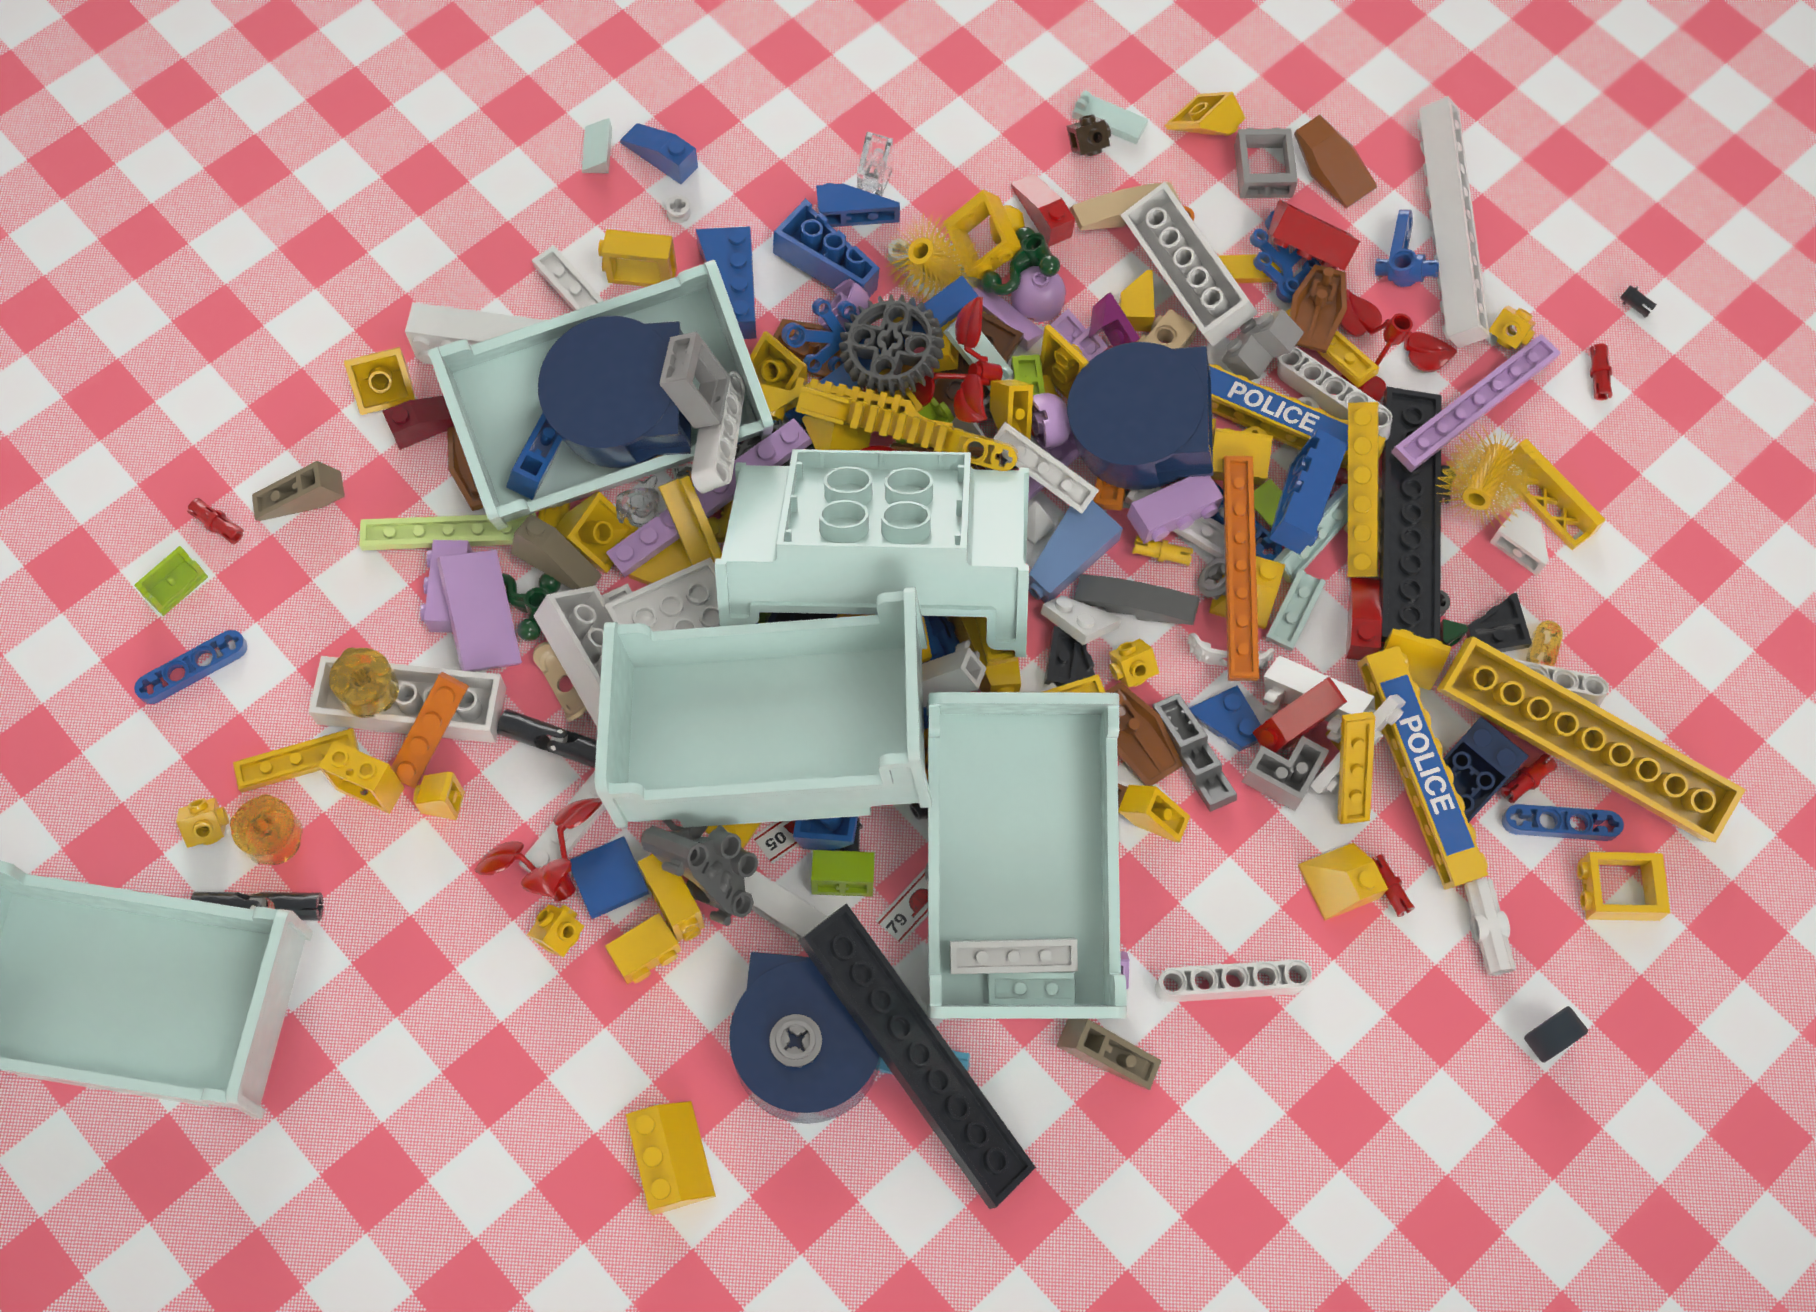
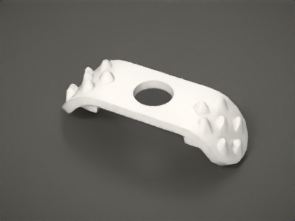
[1188,632,1275,669]

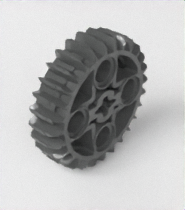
[839,293,945,397]

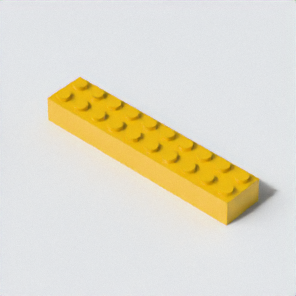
[1436,637,1746,843]

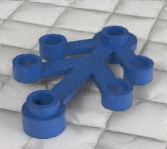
[1250,210,1321,303]
[782,298,870,373]

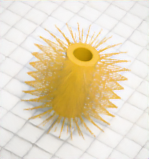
[886,212,983,303]
[1436,424,1541,529]

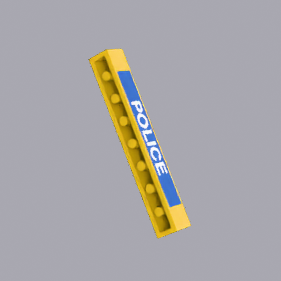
[1209,363,1386,471]
[1357,646,1489,890]

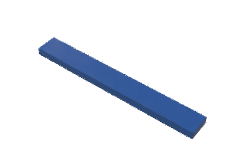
[785,276,979,430]

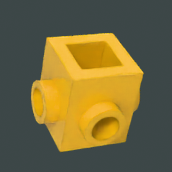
[1489,305,1536,349]
[1109,638,1160,688]
[176,798,229,848]
[527,904,585,958]

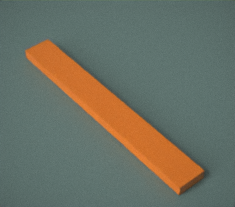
[1223,456,1259,681]

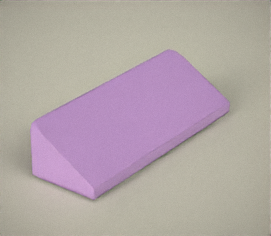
[973,285,1044,352]

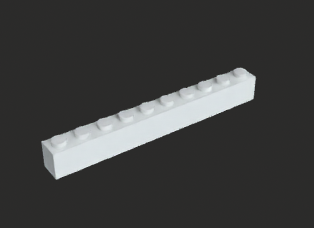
[1417,96,1490,348]

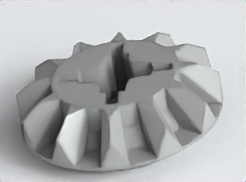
[1198,556,1226,600]
[769,1014,822,1068]

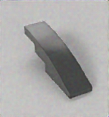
[1074,574,1200,625]
[1152,693,1237,812]

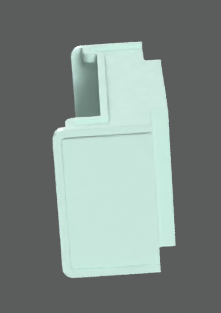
[428,260,774,530]
[715,449,1029,657]
[595,587,932,828]
[927,692,1127,1019]
[0,860,313,1119]

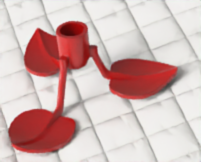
[1340,289,1458,402]
[910,297,1003,423]
[475,798,603,901]

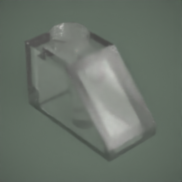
[857,131,893,196]

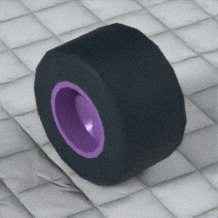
[1524,1006,1588,1063]

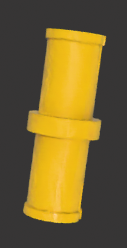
[1132,535,1193,566]

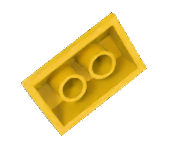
[625,1101,716,1216]

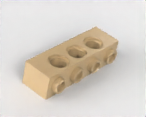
[1138,309,1197,349]

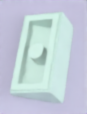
[582,118,612,173]

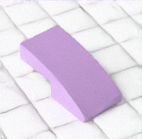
[1050,309,1108,361]

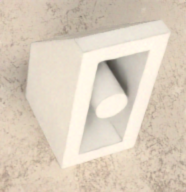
[1490,507,1549,576]

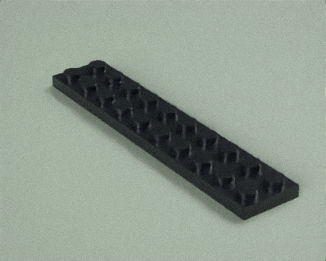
[1379,387,1442,642]
[798,903,1036,1209]

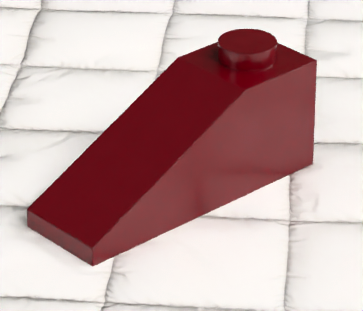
[382,396,454,450]

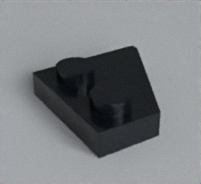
[1466,593,1532,652]
[1044,626,1095,687]

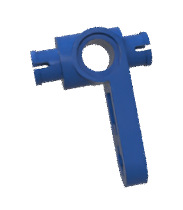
[1375,209,1439,287]

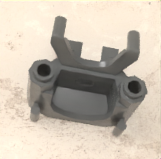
[641,819,758,926]

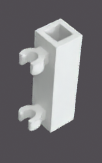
[922,640,986,707]
[1263,655,1376,743]

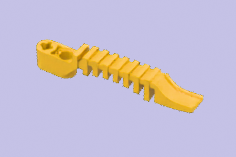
[760,377,956,429]
[795,386,1019,471]

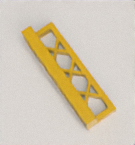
[1504,438,1606,551]
[658,475,722,565]

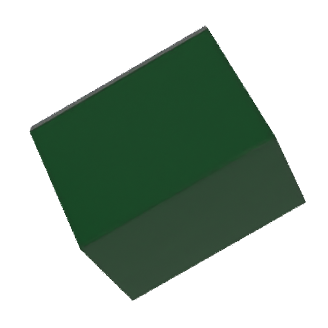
[1440,619,1469,647]

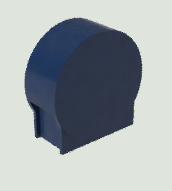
[538,316,691,468]
[1067,342,1213,490]
[729,952,881,1124]

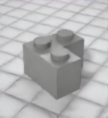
[1221,309,1304,381]
[1242,736,1329,811]

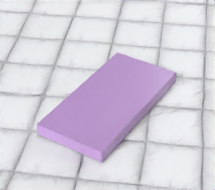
[437,550,522,672]

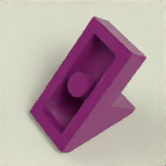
[1089,292,1140,347]

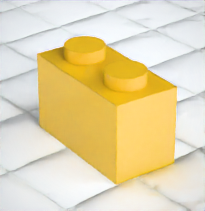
[605,913,681,984]

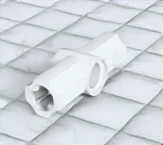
[1464,878,1516,976]

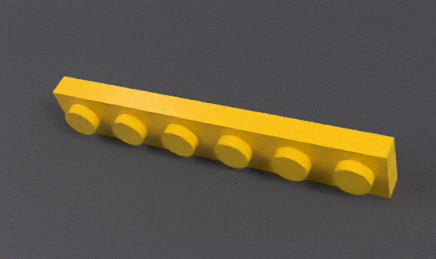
[1348,402,1379,577]

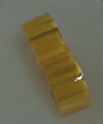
[1526,620,1563,667]

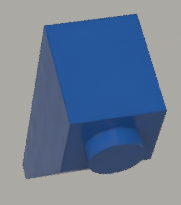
[620,123,698,184]
[816,183,900,227]
[506,413,563,500]

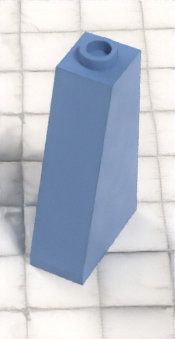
[1028,500,1123,603]

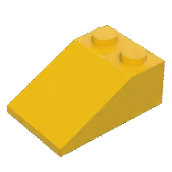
[1040,324,1089,399]

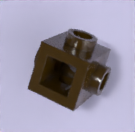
[1066,114,1111,156]

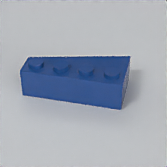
[773,198,880,298]
[695,226,757,339]
[1269,428,1348,555]

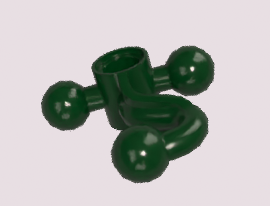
[980,226,1060,296]
[502,573,561,641]

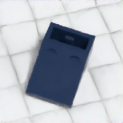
[1443,716,1529,823]

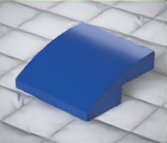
[570,836,650,919]

